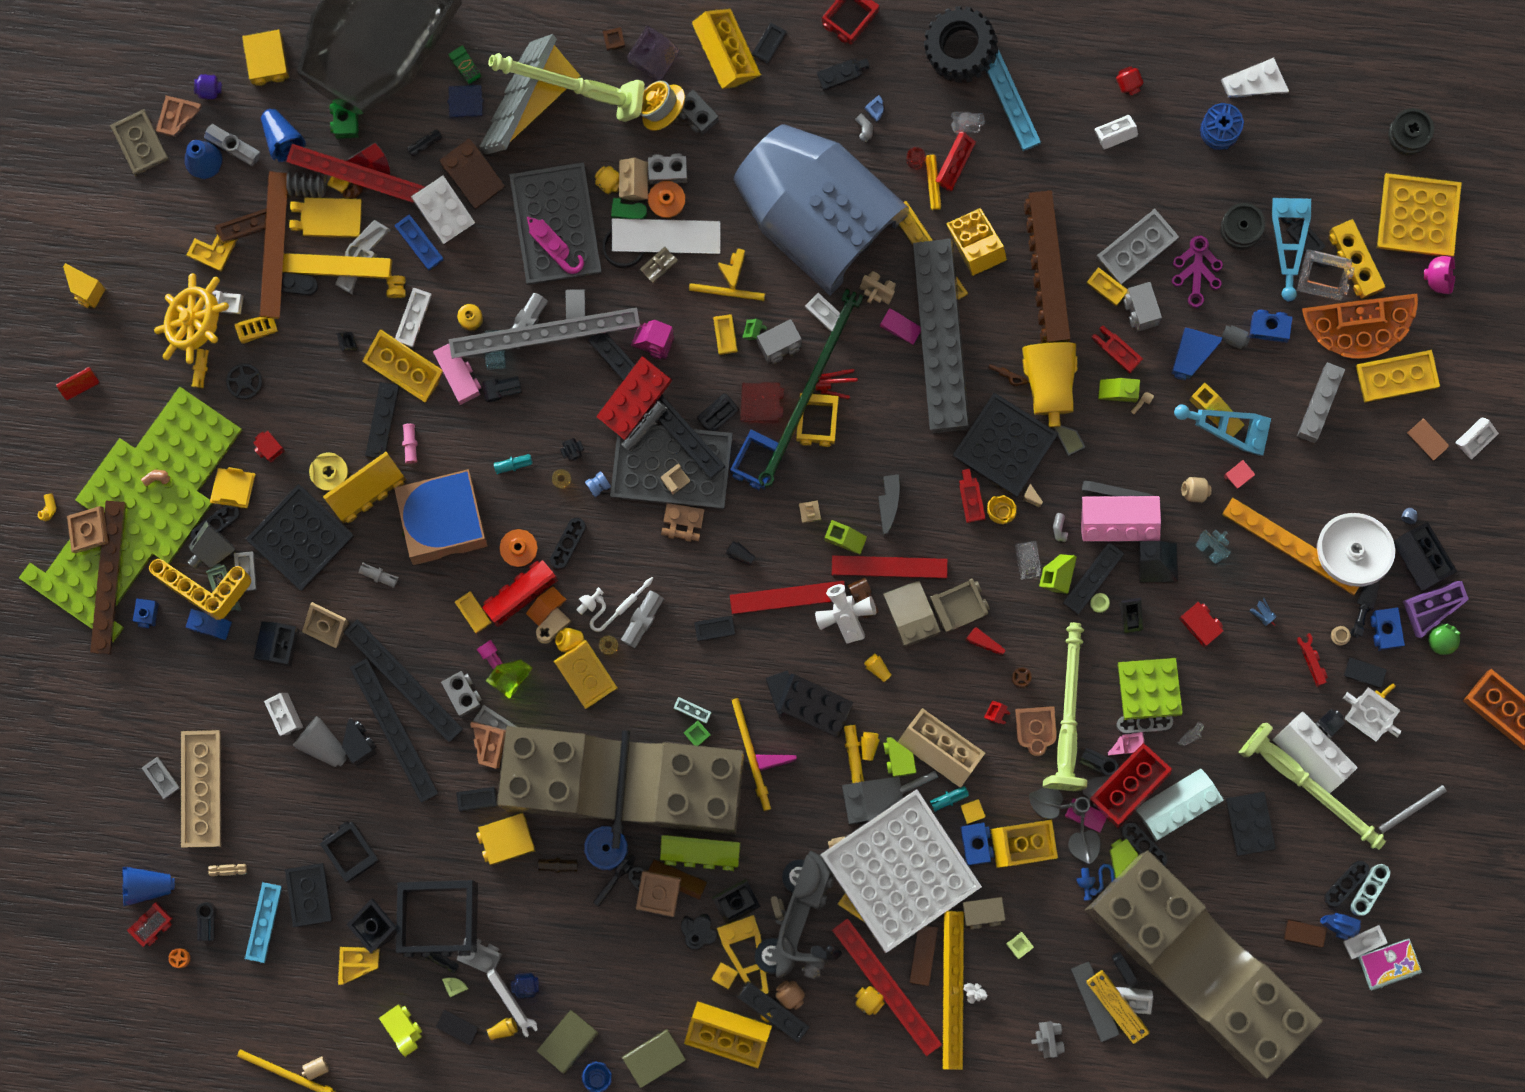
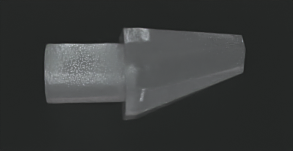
[1177,722,1204,746]

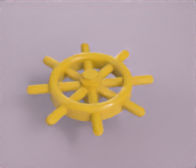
[154,273,229,364]

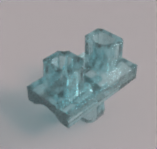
[1195,530,1231,564]

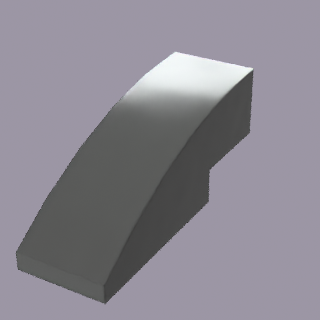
[878,474,900,536]

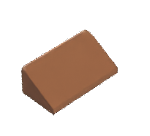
[1407,418,1449,461]

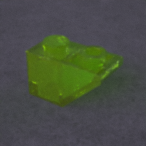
[486,659,532,699]

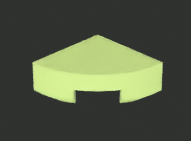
[442,978,468,997]

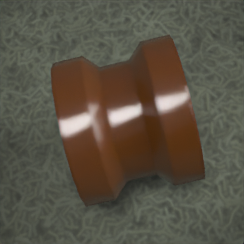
[1012,667,1032,688]

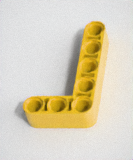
[149,559,251,620]

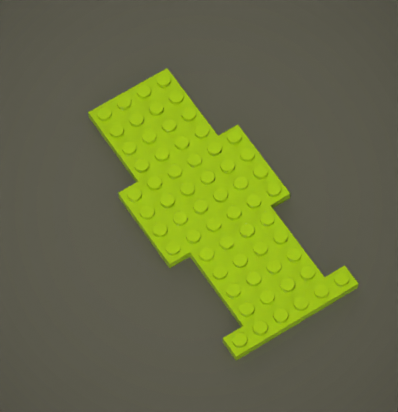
[19,387,242,643]

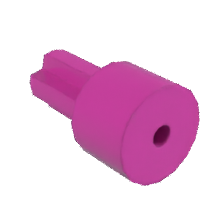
[477,640,505,673]

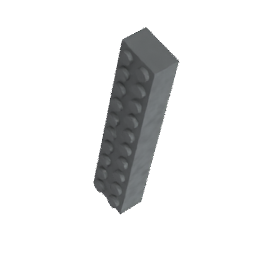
[913,239,970,433]

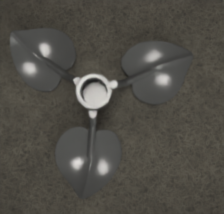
[1029,776,1110,864]

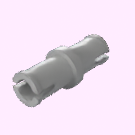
[358,562,399,588]

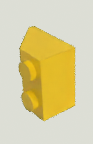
[63,263,106,308]

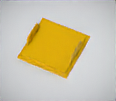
[210,467,255,509]

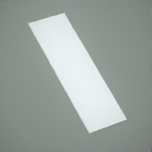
[612,219,720,254]

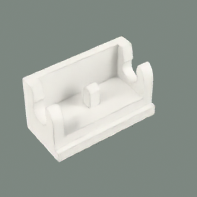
[264,693,304,736]

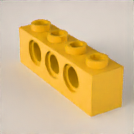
[1329,219,1385,300]

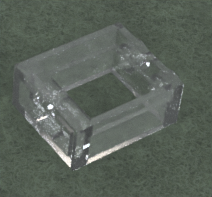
[1297,249,1354,301]

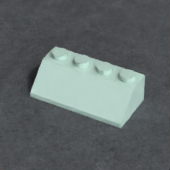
[1136,769,1223,841]

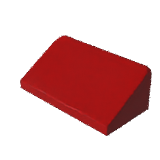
[56,367,99,400]

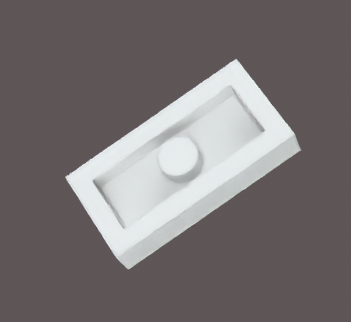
[805,293,840,332]
[1343,925,1387,959]

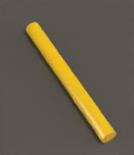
[689,283,765,301]

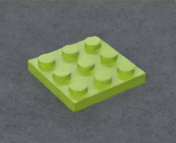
[1118,658,1182,720]

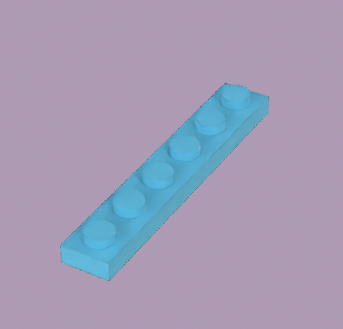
[987,49,1041,151]

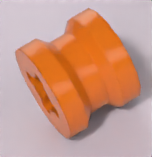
[169,948,190,968]

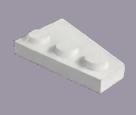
[1221,58,1289,98]

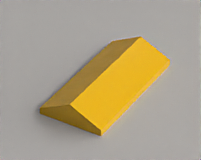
[362,330,443,402]

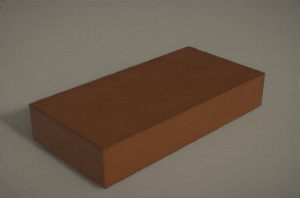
[1284,920,1327,948]

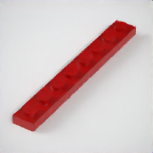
[286,144,425,203]
[832,918,942,1056]

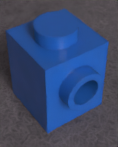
[133,599,159,628]

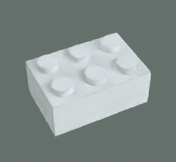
[411,176,475,244]

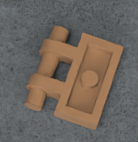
[661,503,705,542]

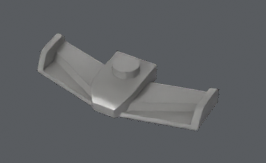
[335,220,391,295]

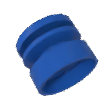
[1200,103,1244,150]

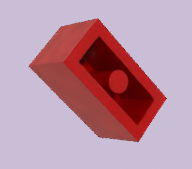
[1179,602,1224,648]

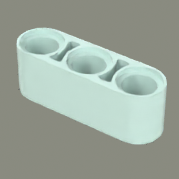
[1350,864,1390,916]

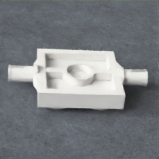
[1343,687,1402,742]

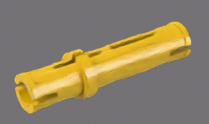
[844,725,864,783]

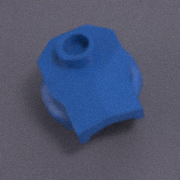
[1320,913,1361,940]

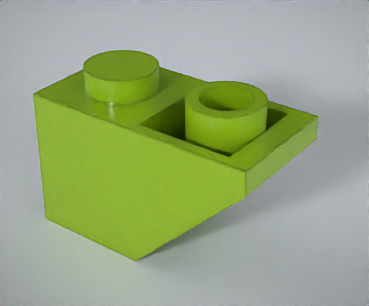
[825,520,867,555]
[1039,554,1077,594]
[883,737,916,777]

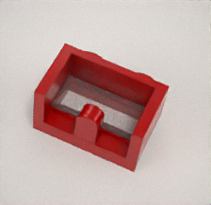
[127,902,173,947]

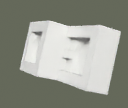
[202,291,244,315]

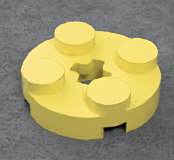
[309,453,348,491]

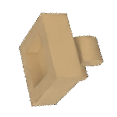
[799,500,821,523]

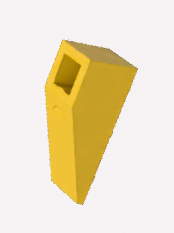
[1189,383,1244,437]

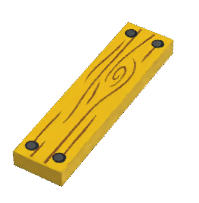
[1086,970,1149,1044]

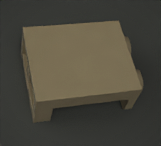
[930,578,990,634]

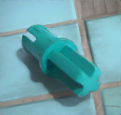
[494,454,533,474]
[930,786,969,812]

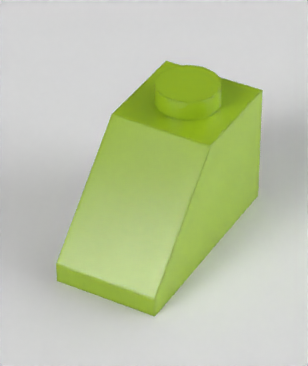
[1098,378,1140,403]

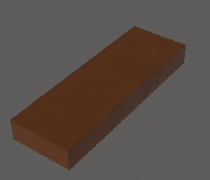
[215,208,266,244]
[648,859,707,900]
[909,926,938,986]

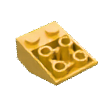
[946,208,1007,276]

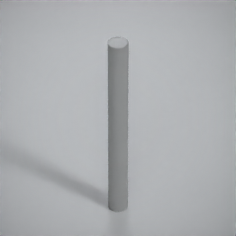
[1378,785,1447,834]

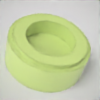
[1090,593,1110,613]

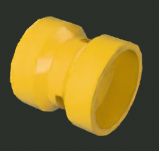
[387,276,406,298]

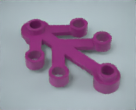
[1172,236,1223,308]

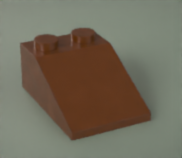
[439,138,505,210]

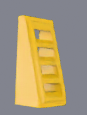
[234,317,278,344]

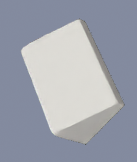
[1095,115,1138,149]
[1455,418,1499,459]
[1116,987,1153,1014]

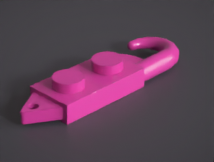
[527,217,584,274]

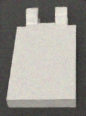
[487,968,537,1037]

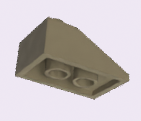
[883,581,940,648]

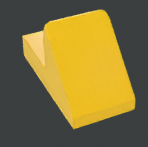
[718,249,745,289]

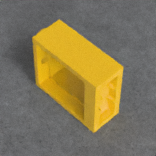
[797,393,838,447]

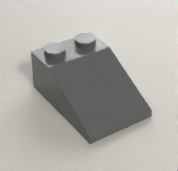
[842,777,903,825]

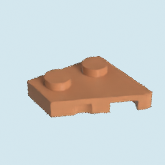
[470,721,506,769]

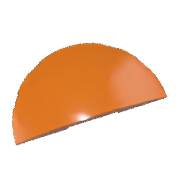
[1302,294,1418,359]

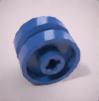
[585,826,628,870]

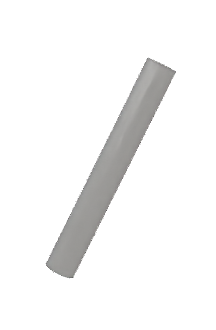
[900,771,938,794]

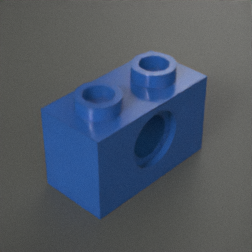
[1249,310,1292,343]
[1370,608,1405,651]
[961,823,994,866]

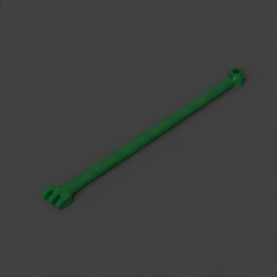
[759,289,864,488]

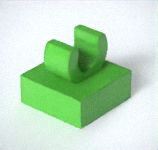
[743,319,767,340]

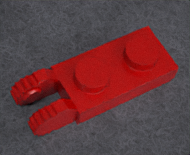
[1091,325,1143,374]

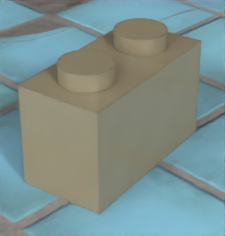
[962,897,1005,929]

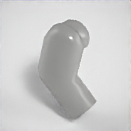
[855,114,873,142]
[1053,513,1068,542]

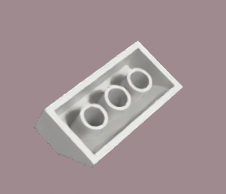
[1272,712,1358,794]

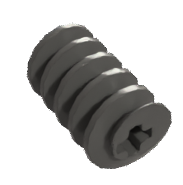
[286,172,327,198]

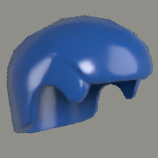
[582,1062,612,1092]

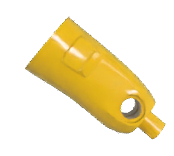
[1022,342,1078,427]

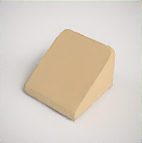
[1023,484,1043,507]

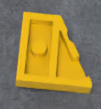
[338,947,380,985]

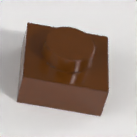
[603,27,625,51]

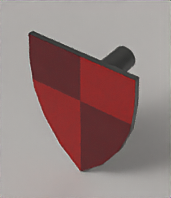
[347,142,391,175]

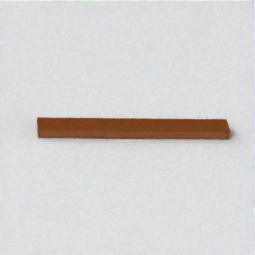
[260,171,287,319]

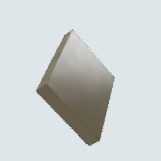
[110,109,169,176]

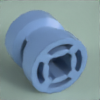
[585,471,611,497]

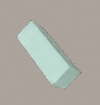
[674,697,712,724]

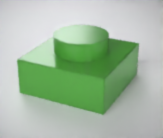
[684,721,711,746]

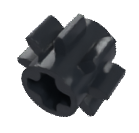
[560,438,584,461]

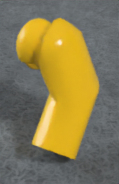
[38,493,57,521]

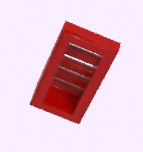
[965,627,1005,656]

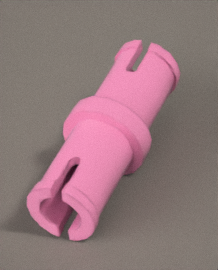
[402,424,418,464]

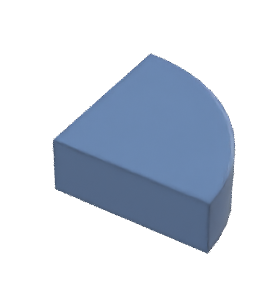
[865,95,883,122]

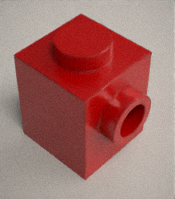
[253,431,285,463]

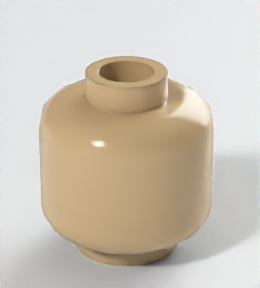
[1181,477,1211,503]

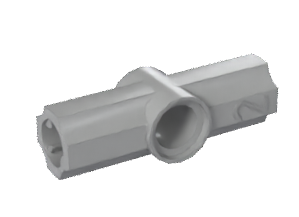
[204,124,261,167]
[512,292,548,350]
[621,590,664,648]

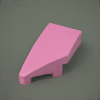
[1108,732,1145,756]

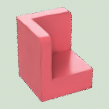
[1223,460,1255,489]

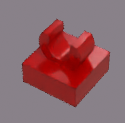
[984,701,1010,724]

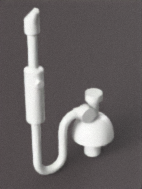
[576,577,653,632]

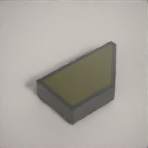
[1053,425,1085,457]

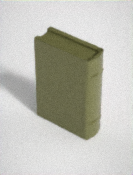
[537,1010,599,1074]
[622,1029,686,1088]

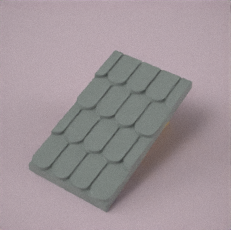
[480,34,580,155]

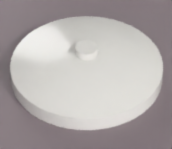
[1317,513,1395,587]

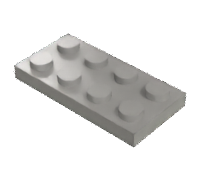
[1096,209,1179,285]

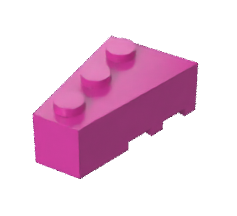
[631,320,674,360]

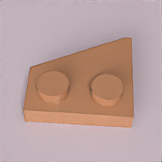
[156,96,202,137]

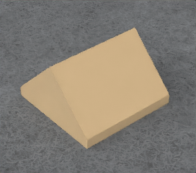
[302,602,350,648]

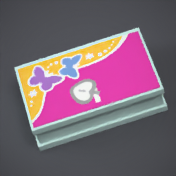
[1358,939,1422,991]

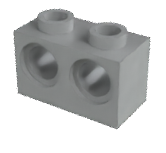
[648,154,687,184]
[441,671,482,717]

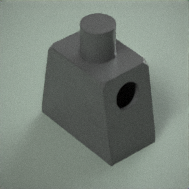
[188,521,235,570]

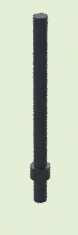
[611,731,630,849]

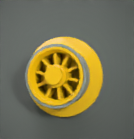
[640,81,685,130]

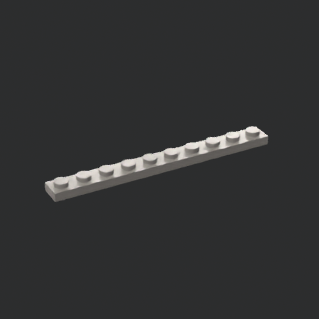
[448,308,640,359]

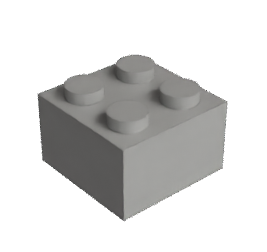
[1123,282,1162,332]
[757,319,802,364]

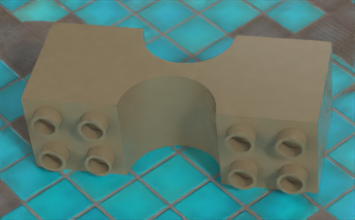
[497,726,744,835]
[1084,851,1322,1079]

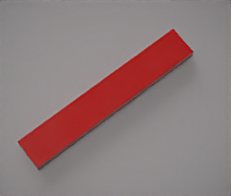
[832,555,947,579]
[730,581,845,615]

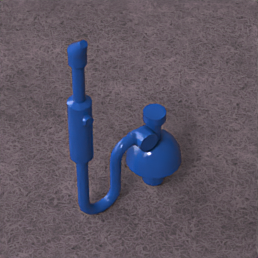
[1076,864,1115,901]

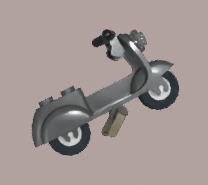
[755,851,842,979]

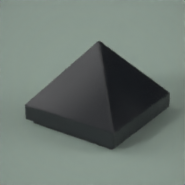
[337,332,357,351]

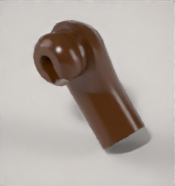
[343,184,362,199]

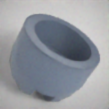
[1401,508,1418,524]

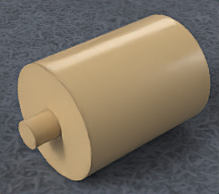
[302,1056,329,1081]

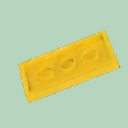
[1356,350,1440,403]

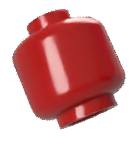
[1116,66,1144,95]

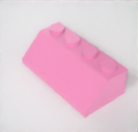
[1081,496,1161,541]

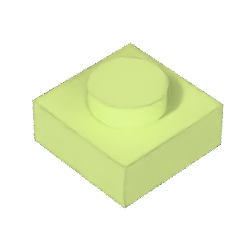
[1007,932,1034,959]

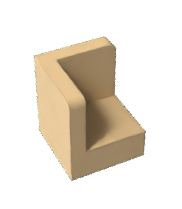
[660,464,690,495]

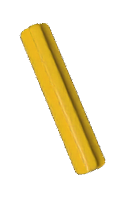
[926,155,941,210]

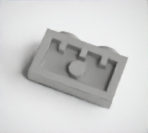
[457,938,502,973]

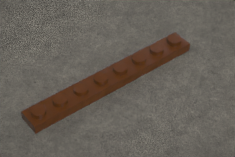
[90,501,126,655]

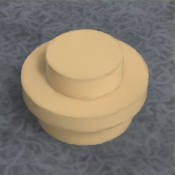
[1331,626,1351,646]

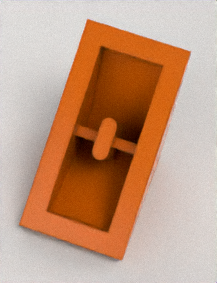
[526,587,567,626]

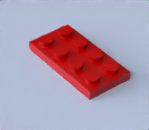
[596,356,672,440]

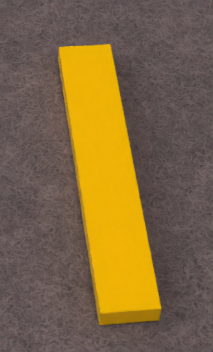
[899,201,968,300]
[282,253,392,279]

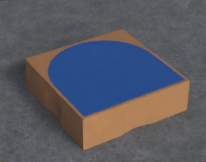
[394,469,488,565]

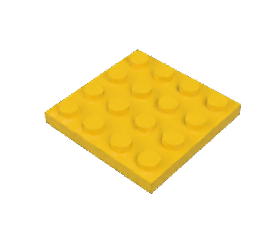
[1377,173,1461,257]

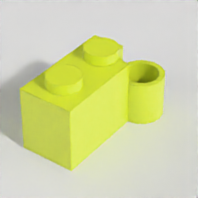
[379,1005,422,1057]

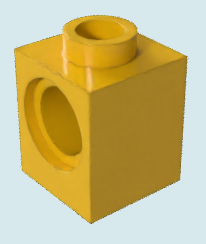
[711,963,738,989]

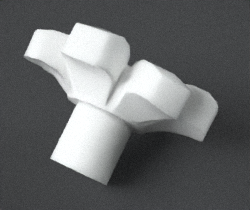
[963,983,988,1004]

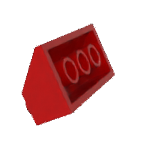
[482,560,558,628]
[1090,743,1172,829]

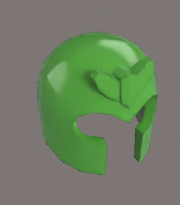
[1428,624,1461,655]

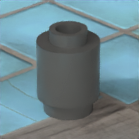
[1221,325,1250,349]

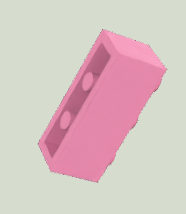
[433,344,481,405]

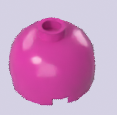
[1424,256,1455,294]

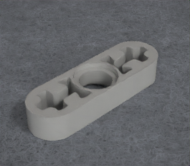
[1116,716,1173,734]

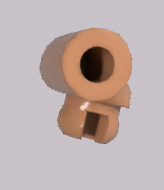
[141,470,170,487]

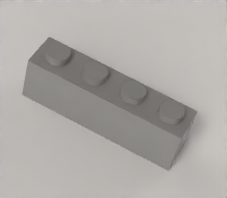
[1297,362,1345,443]

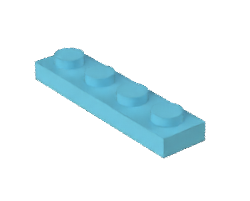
[245,882,282,963]

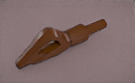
[988,364,1029,386]

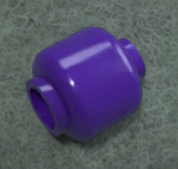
[194,75,222,99]

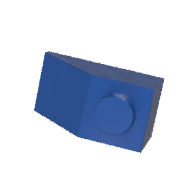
[186,609,232,640]

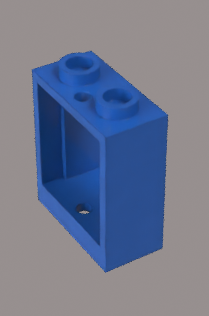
[730,430,778,490]

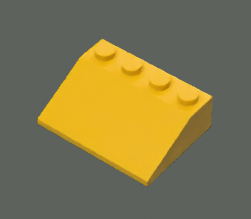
[323,452,406,523]

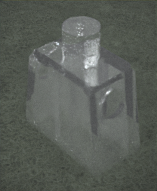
[1014,541,1041,580]

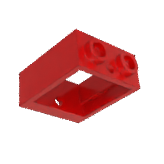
[822,0,879,45]

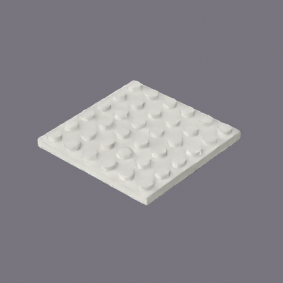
[820,789,982,953]

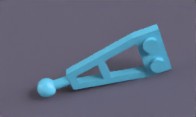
[1272,198,1311,301]
[1174,405,1271,456]

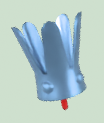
[1249,598,1277,626]

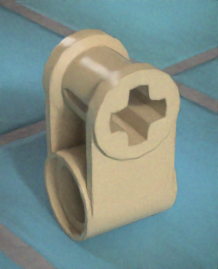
[536,608,571,644]

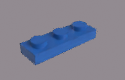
[394,214,444,271]

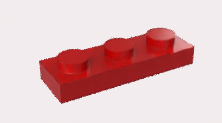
[935,132,976,191]

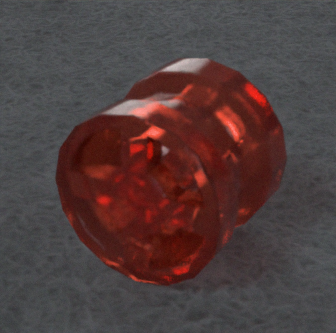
[906,147,925,169]

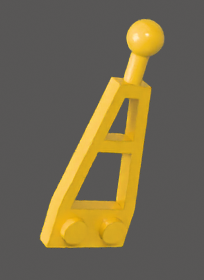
[717,915,772,1022]

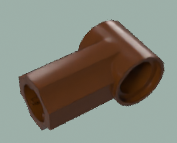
[848,578,879,619]

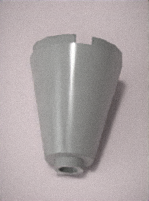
[293,716,348,767]

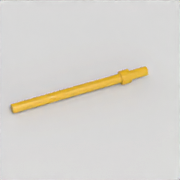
[731,698,771,811]
[237,1049,335,1092]

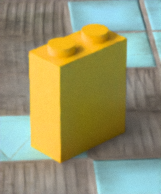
[242,30,289,86]
[476,813,536,866]

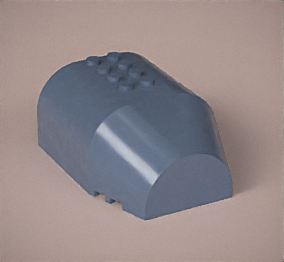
[734,124,909,296]

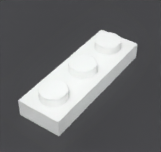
[395,288,432,348]

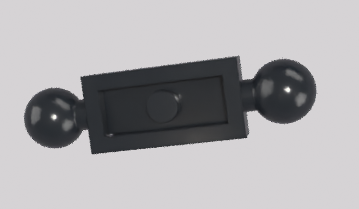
[1280,218,1332,268]

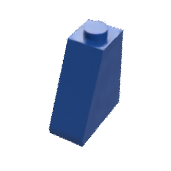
[1171,327,1222,380]

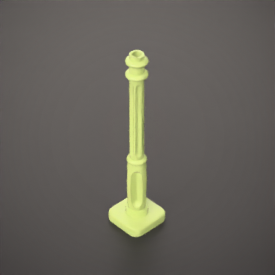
[489,53,644,122]
[1043,622,1087,791]
[1239,723,1386,850]

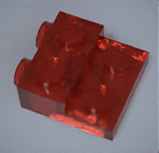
[741,382,784,423]

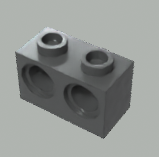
[679,90,719,136]

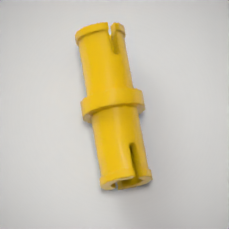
[191,349,209,388]

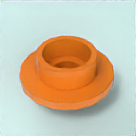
[648,181,685,218]
[499,529,538,567]

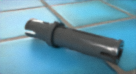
[621,401,668,452]

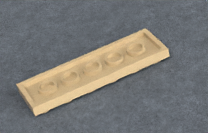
[181,730,221,848]

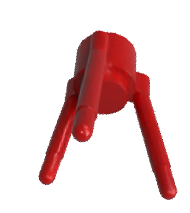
[816,369,858,399]

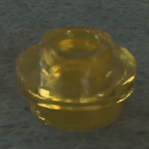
[552,469,571,489]
[599,635,618,655]

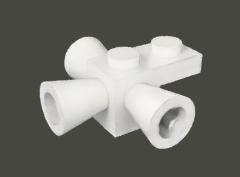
[815,584,876,644]

